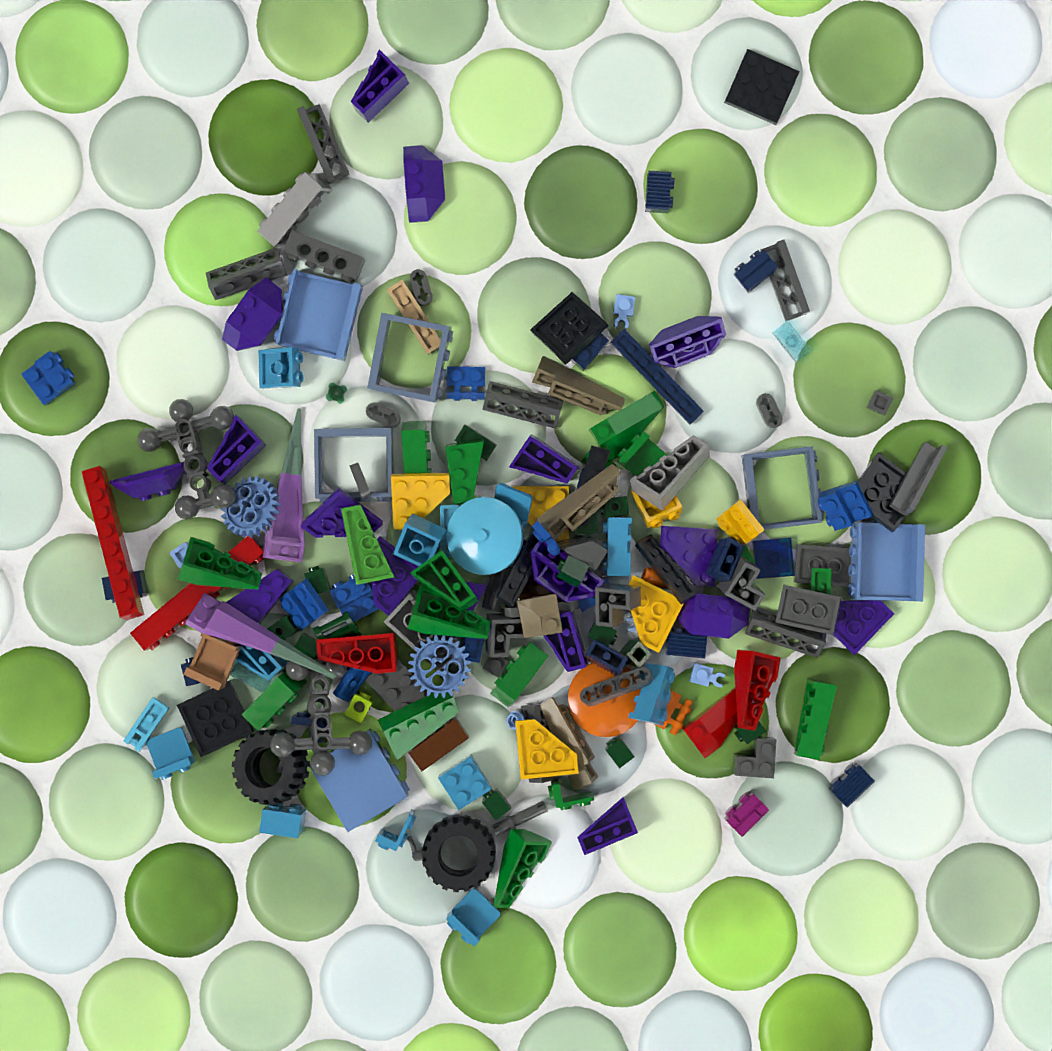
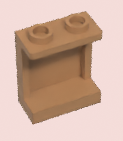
[184,633,242,690]

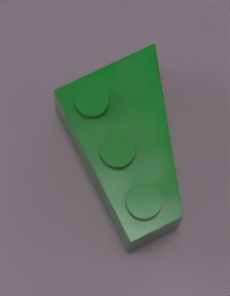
[401,420,432,474]
[445,439,484,504]
[410,550,478,612]
[490,642,548,707]
[242,671,307,731]

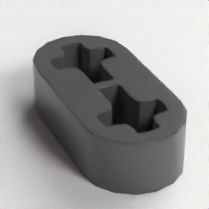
[410,269,433,306]
[756,393,783,428]
[366,402,401,428]
[349,462,372,499]

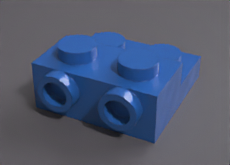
[21,351,76,406]
[818,481,873,531]
[329,574,378,625]
[279,578,329,631]

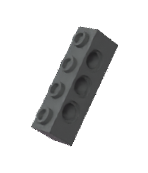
[283,230,365,283]

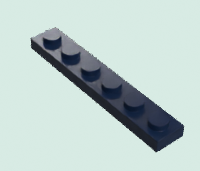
[610,329,704,425]

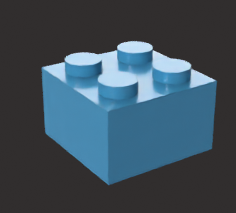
[393,513,447,566]
[438,754,492,810]
[259,802,306,838]

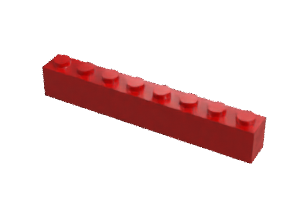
[81,466,145,621]
[130,536,265,651]

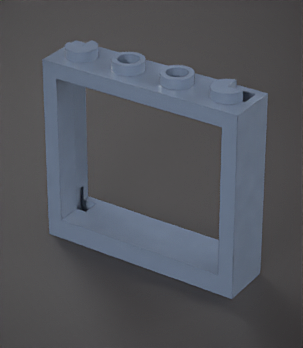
[367,313,454,403]
[314,428,393,502]
[741,446,824,530]

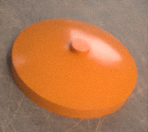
[568,663,641,737]

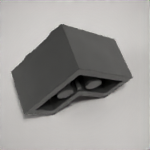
[718,556,766,610]
[595,583,641,627]
[485,613,524,657]
[732,736,777,779]

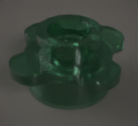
[326,383,347,404]

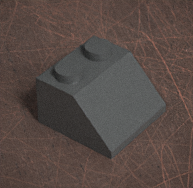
[556,535,608,570]

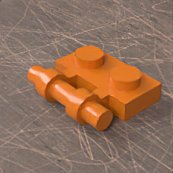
[654,690,693,736]

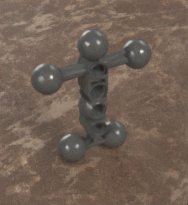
[137,399,236,520]
[270,661,372,776]

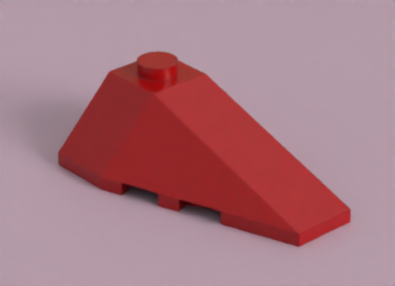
[316,633,398,674]
[734,650,781,731]
[682,687,738,758]

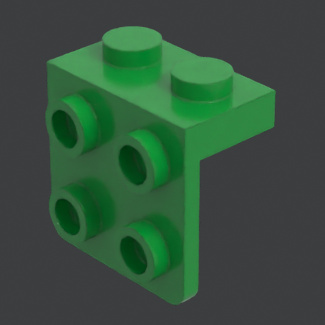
[617,432,667,476]
[548,779,594,810]

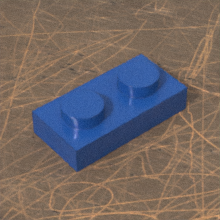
[333,667,370,703]

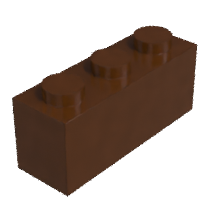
[408,718,469,772]

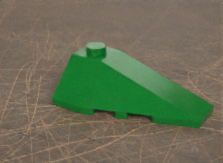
[589,391,664,462]
[178,537,262,590]
[407,586,491,639]
[493,829,552,908]

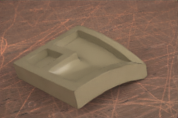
[517,593,563,638]

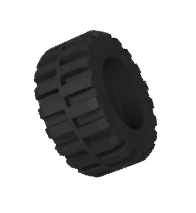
[232,729,310,805]
[422,814,496,893]

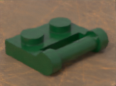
[313,611,363,640]

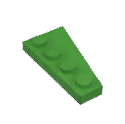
[341,505,394,585]

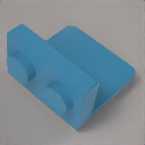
[494,483,533,530]
[146,727,196,780]
[375,809,416,851]
[446,888,500,946]

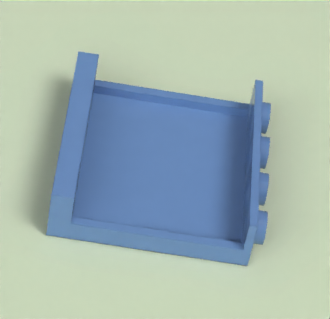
[274,269,363,361]
[848,522,925,602]
[309,728,410,832]

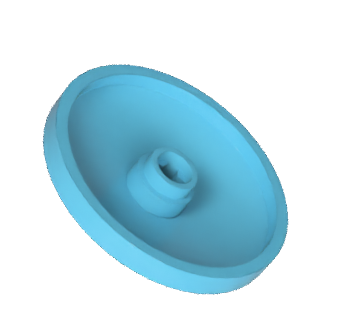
[446,497,523,575]

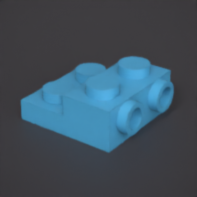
[258,347,304,389]

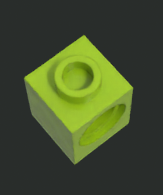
[344,692,373,724]

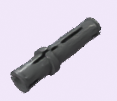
[491,800,548,837]

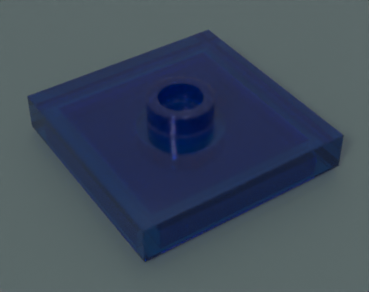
[752,538,794,579]

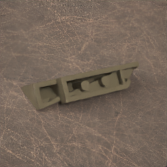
[532,356,625,415]
[536,464,621,540]
[540,697,598,791]

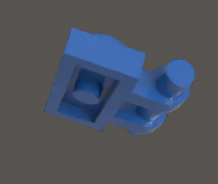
[446,366,485,401]
[532,521,560,556]

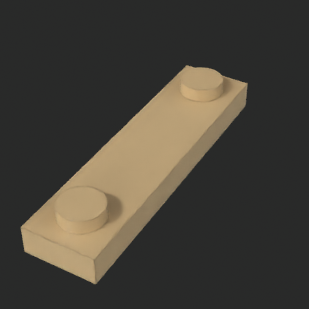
[387,280,441,355]

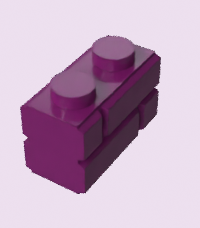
[724,792,769,837]

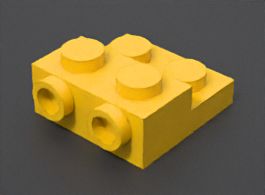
[631,490,683,529]
[716,499,764,545]

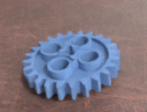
[220,476,281,538]
[408,635,471,698]

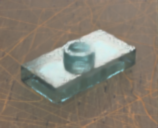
[772,320,811,363]
[230,662,272,693]

